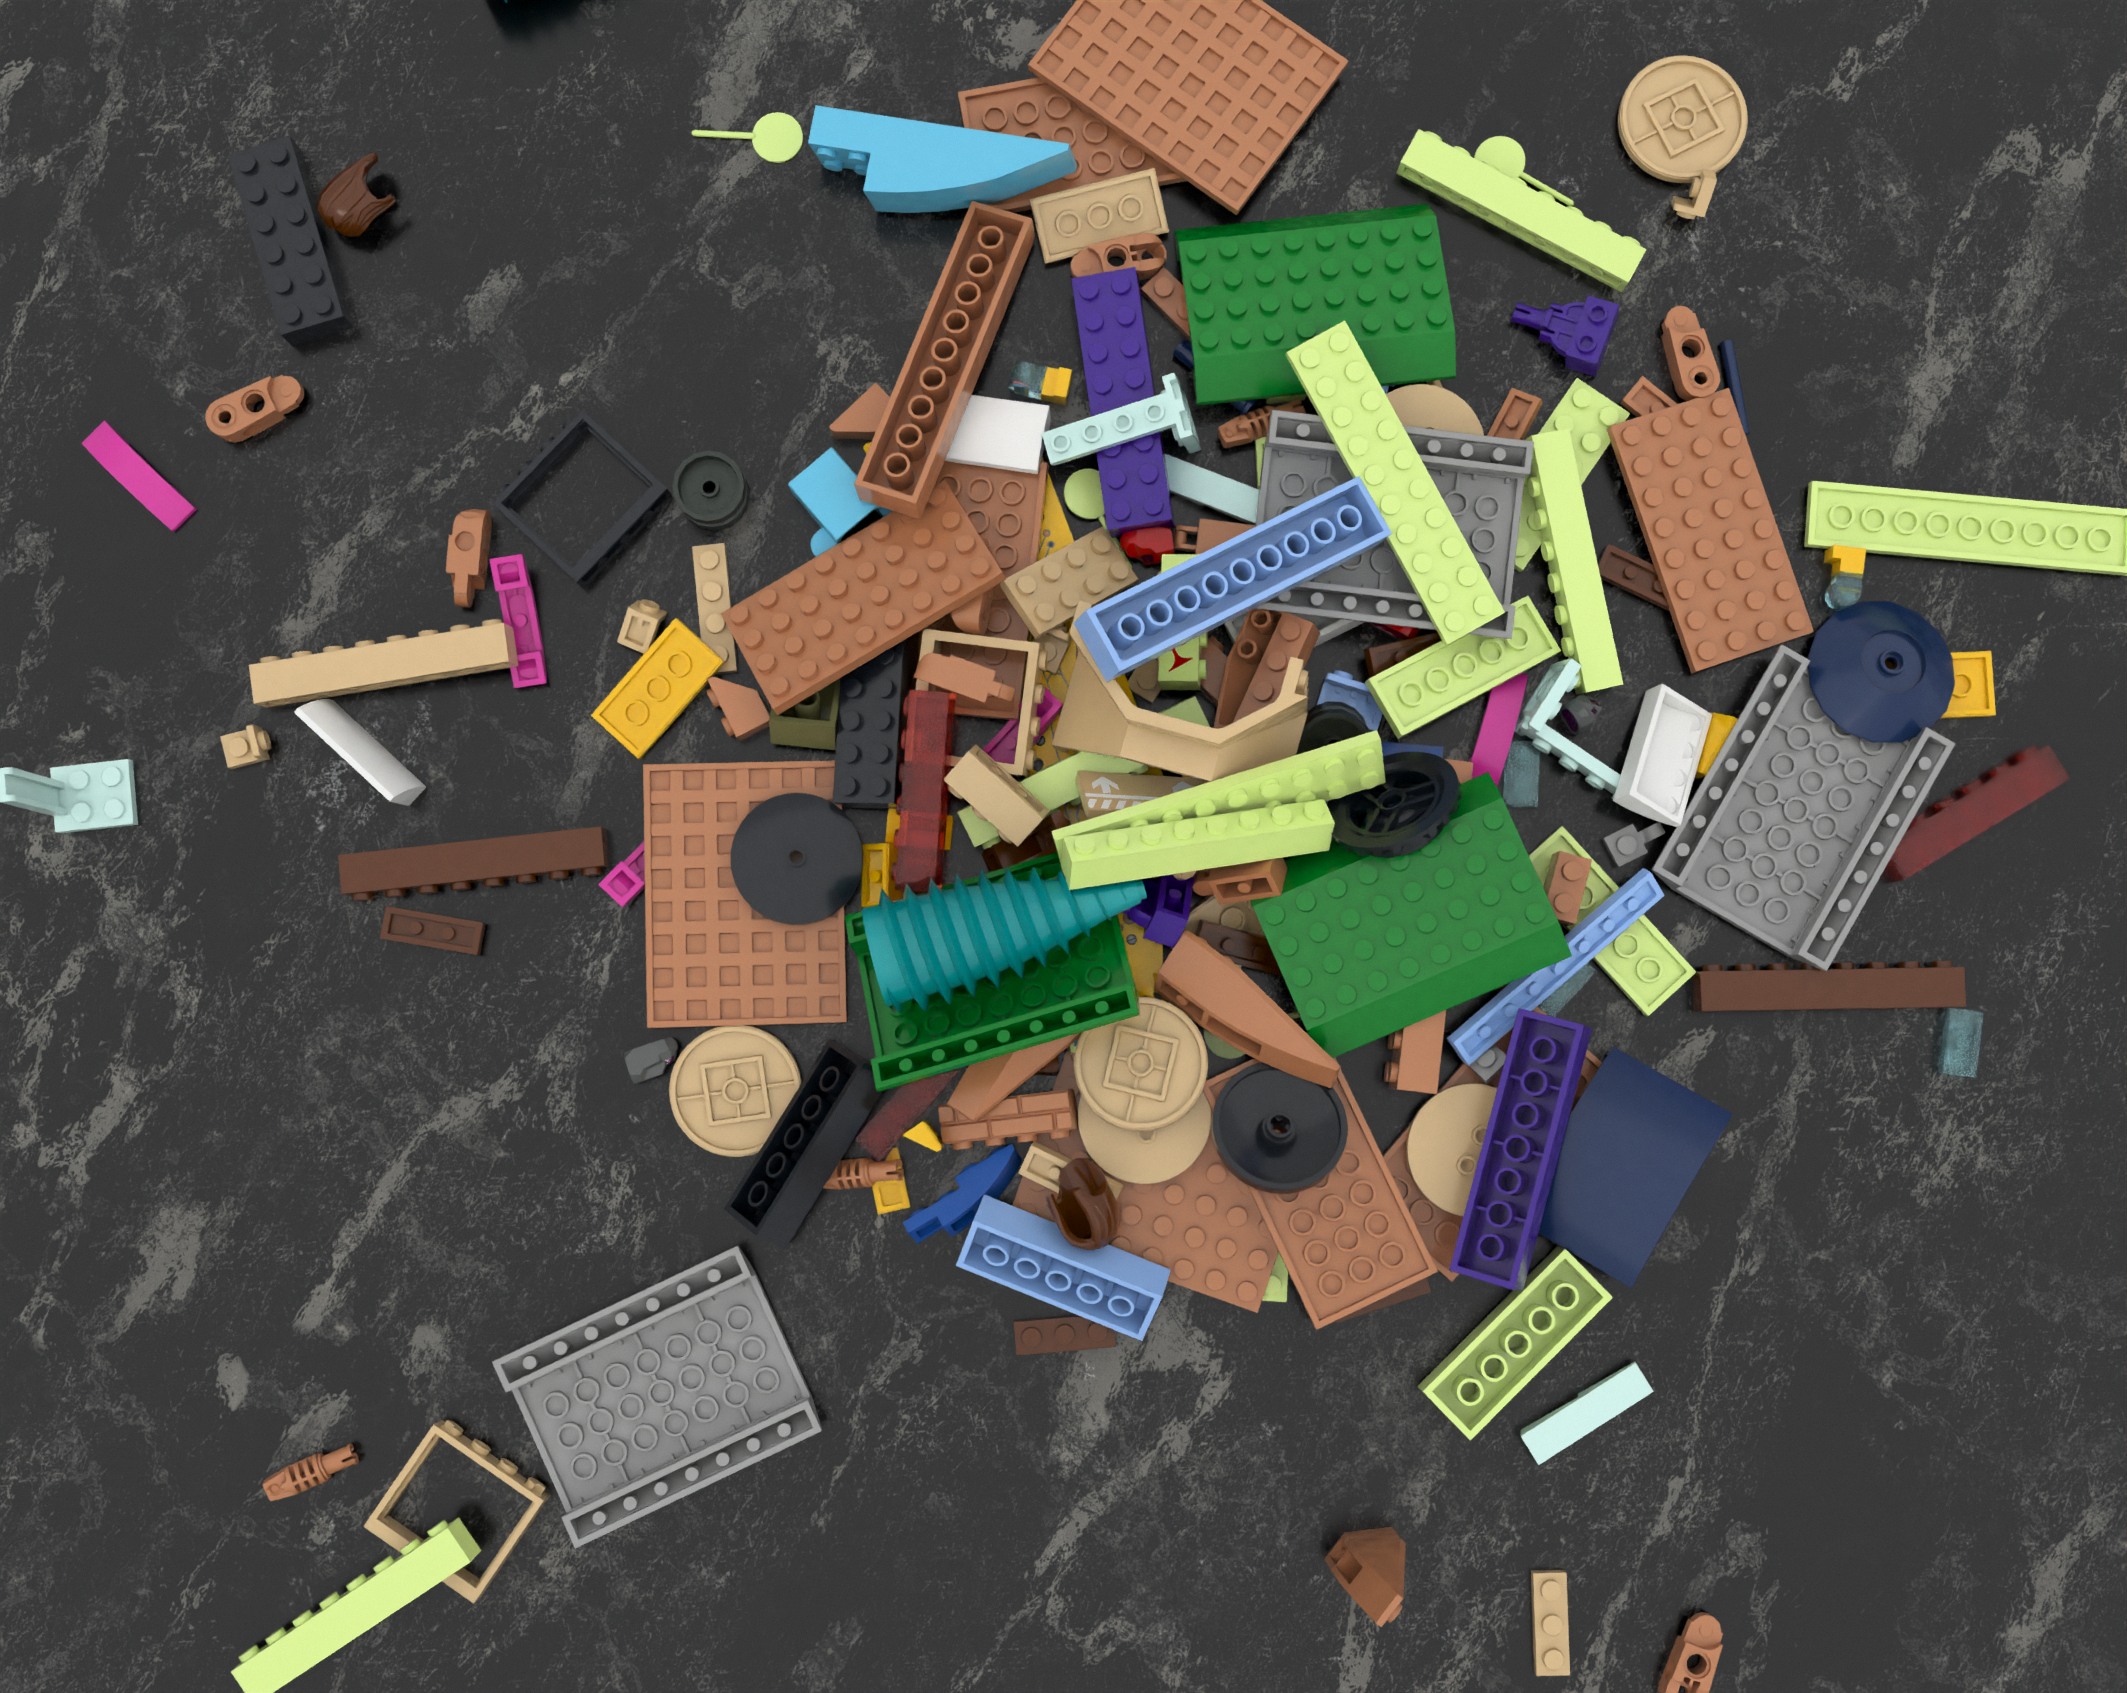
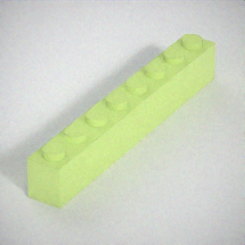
[1397,129,1646,292]
[1525,428,1623,695]
[957,696,1210,849]
[1061,799,1335,890]
[231,1517,481,1693]

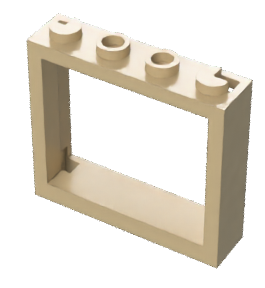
[907,629,1048,776]
[363,1420,550,1604]

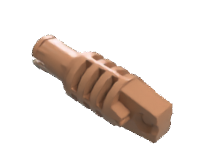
[1217,398,1306,448]
[823,1157,904,1190]
[262,1443,359,1501]

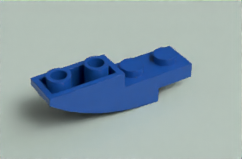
[902,1143,1022,1244]

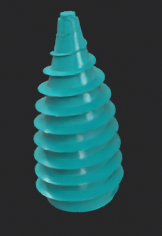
[862,867,1147,1014]

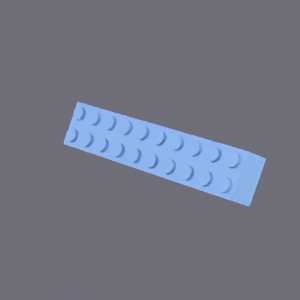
[1074,476,1392,682]

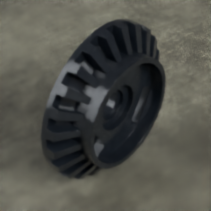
[1327,751,1462,858]

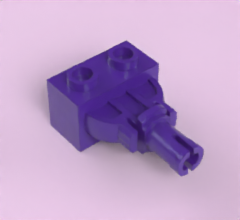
[1511,296,1619,377]
[1121,874,1194,948]

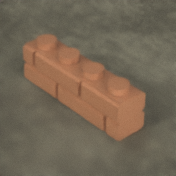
[938,1089,1078,1150]

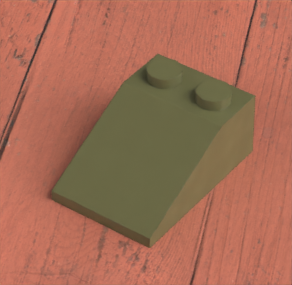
[769,678,840,750]

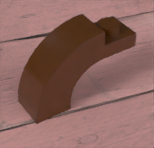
[981,810,1071,872]

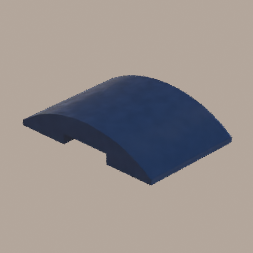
[1538,1047,1733,1288]

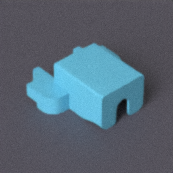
[788,447,893,557]

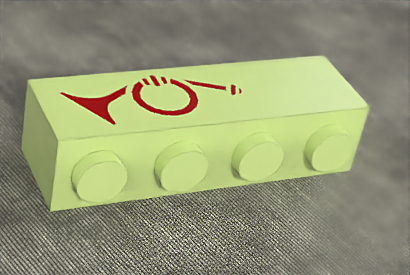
[1158,554,1208,690]

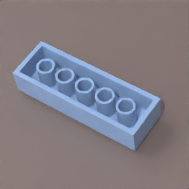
[956,1194,1171,1341]

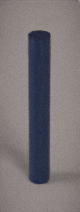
[1720,340,1750,435]

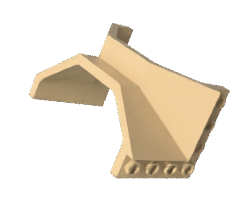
[1052,600,1309,782]

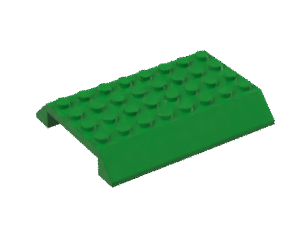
[1174,203,1456,406]
[1251,772,1572,1058]
[844,852,1140,1092]

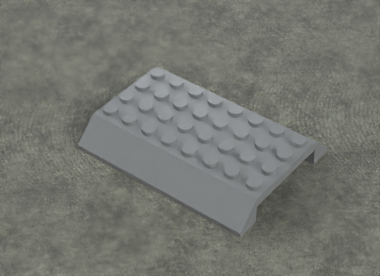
[1254,410,1534,639]
[1651,644,1956,971]
[492,1245,822,1549]

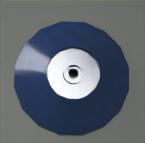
[1807,601,1955,743]

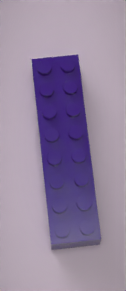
[1071,267,1175,538]
[1449,1008,1592,1290]

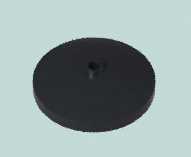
[731,793,863,925]
[1211,1062,1348,1194]

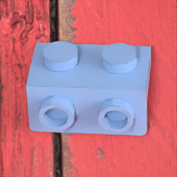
[1316,670,1383,732]

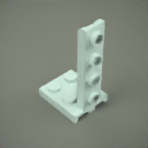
[1042,373,1202,465]
[1514,658,1621,799]
[0,759,138,834]

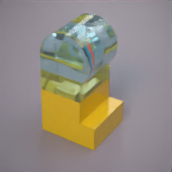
[1009,362,1072,406]
[1824,545,1866,611]

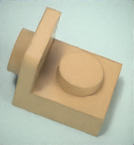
[1672,169,1717,219]
[617,599,667,654]
[1026,625,1072,675]
[220,724,271,769]

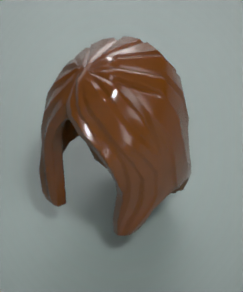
[317,152,396,237]
[1046,1158,1120,1250]

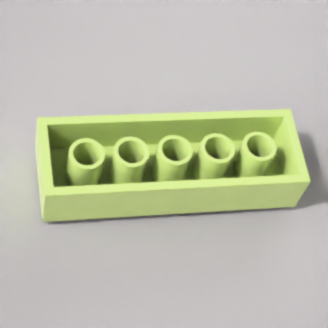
[1417,1246,1613,1441]

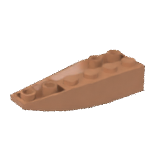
[1202,609,1320,784]
[1154,929,1341,1088]
[947,1032,1082,1123]
[1325,1527,1406,1627]

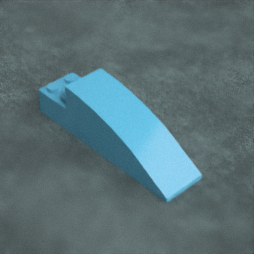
[808,105,1077,213]

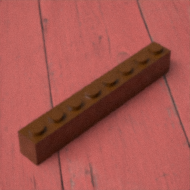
[338,826,610,901]
[1692,961,1966,1012]

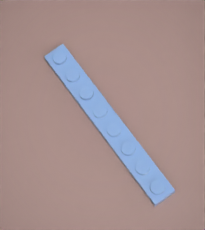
[1447,868,1665,1066]

